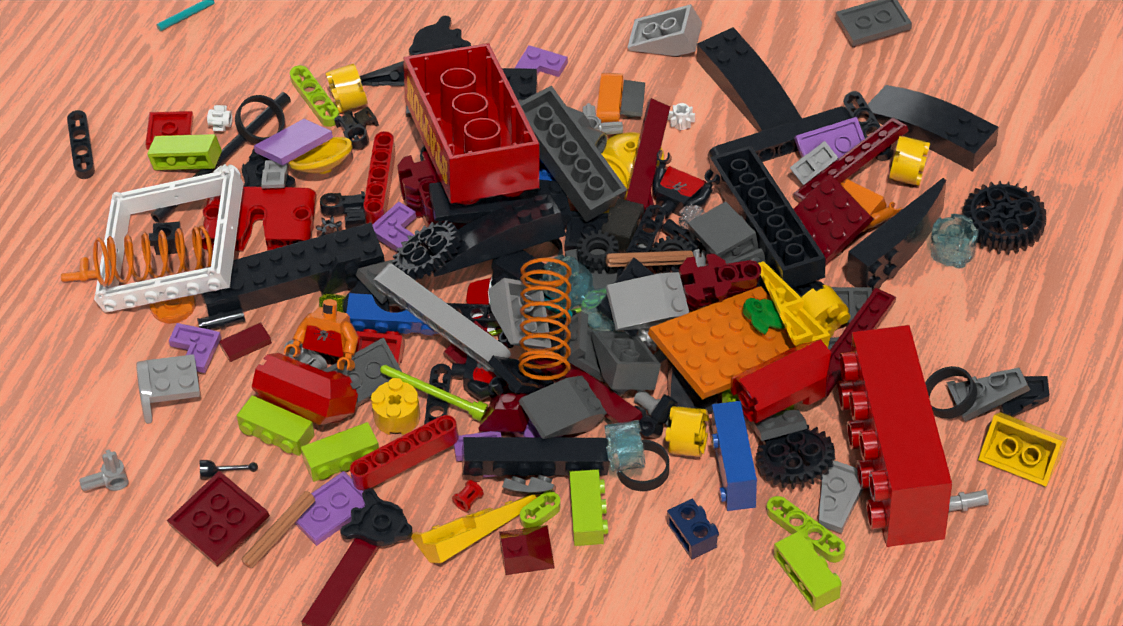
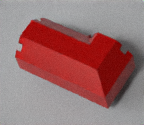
[731,339,831,423]
[251,353,358,425]

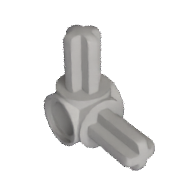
[582,103,623,134]
[79,449,128,491]

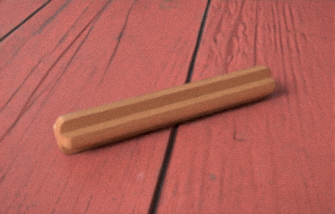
[606,250,694,267]
[241,491,315,568]

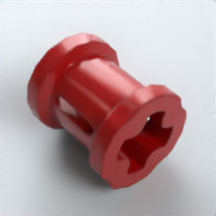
[452,480,484,512]

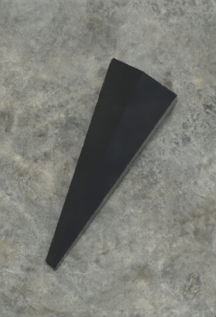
[359,43,455,86]

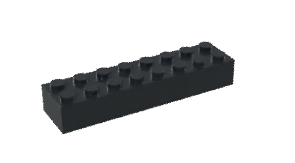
[710,145,826,288]
[201,222,385,316]

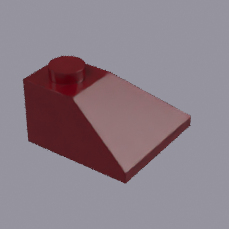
[478,393,530,432]
[499,525,555,575]

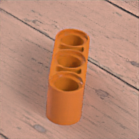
[597,73,623,123]

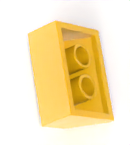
[978,412,1068,486]

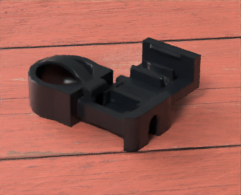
[334,107,379,149]
[320,191,366,229]

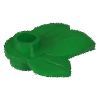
[743,298,785,335]

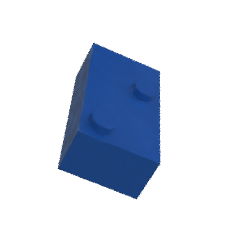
[712,401,757,511]

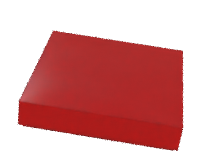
[145,111,194,150]

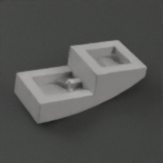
[790,141,839,185]
[261,160,288,188]

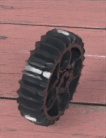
[962,181,1047,255]

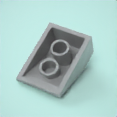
[627,4,702,56]
[605,272,689,331]
[488,278,551,349]

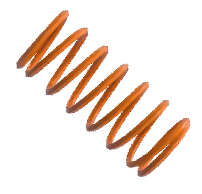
[93,225,213,287]
[519,258,572,380]

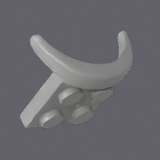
[136,354,200,424]

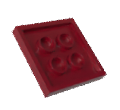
[794,174,874,266]
[167,470,270,566]

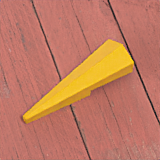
[758,261,831,348]
[411,494,536,563]

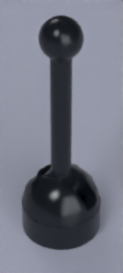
[200,460,258,479]

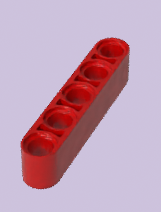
[364,131,396,225]
[350,415,459,490]

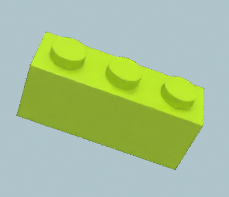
[147,134,222,170]
[236,395,315,456]
[301,422,379,482]
[570,470,608,546]
[774,531,842,611]

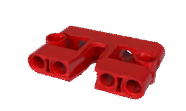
[201,187,317,251]

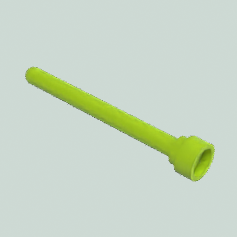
[380,365,488,422]

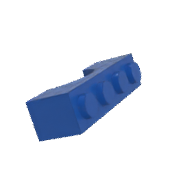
[346,293,442,335]

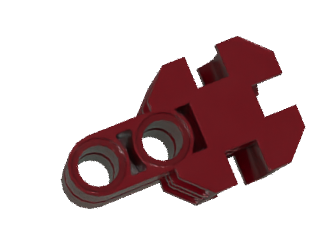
[397,151,444,227]
[679,254,761,313]

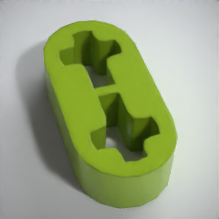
[520,491,561,528]

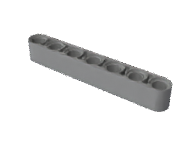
[373,263,511,372]

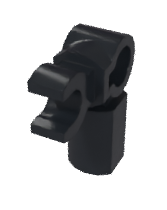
[634,394,678,438]

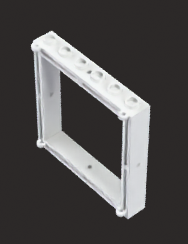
[94,169,244,313]

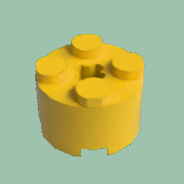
[325,63,368,113]
[889,136,930,186]
[802,285,851,338]
[371,378,420,435]
[665,406,709,457]

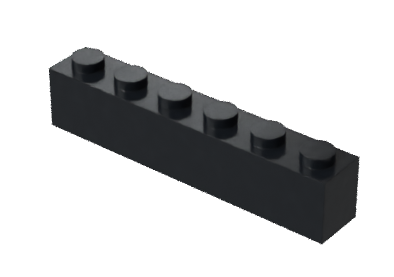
[462,437,610,476]

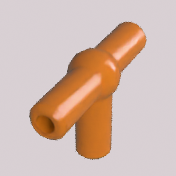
[61,257,97,282]

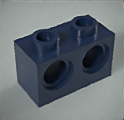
[667,498,719,560]

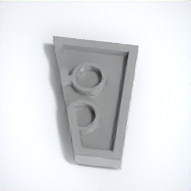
[819,460,863,534]

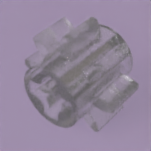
[679,204,705,230]

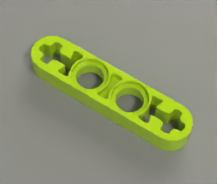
[290,65,339,127]
[767,496,846,563]

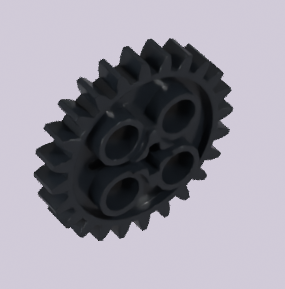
[392,221,462,280]
[756,425,836,489]

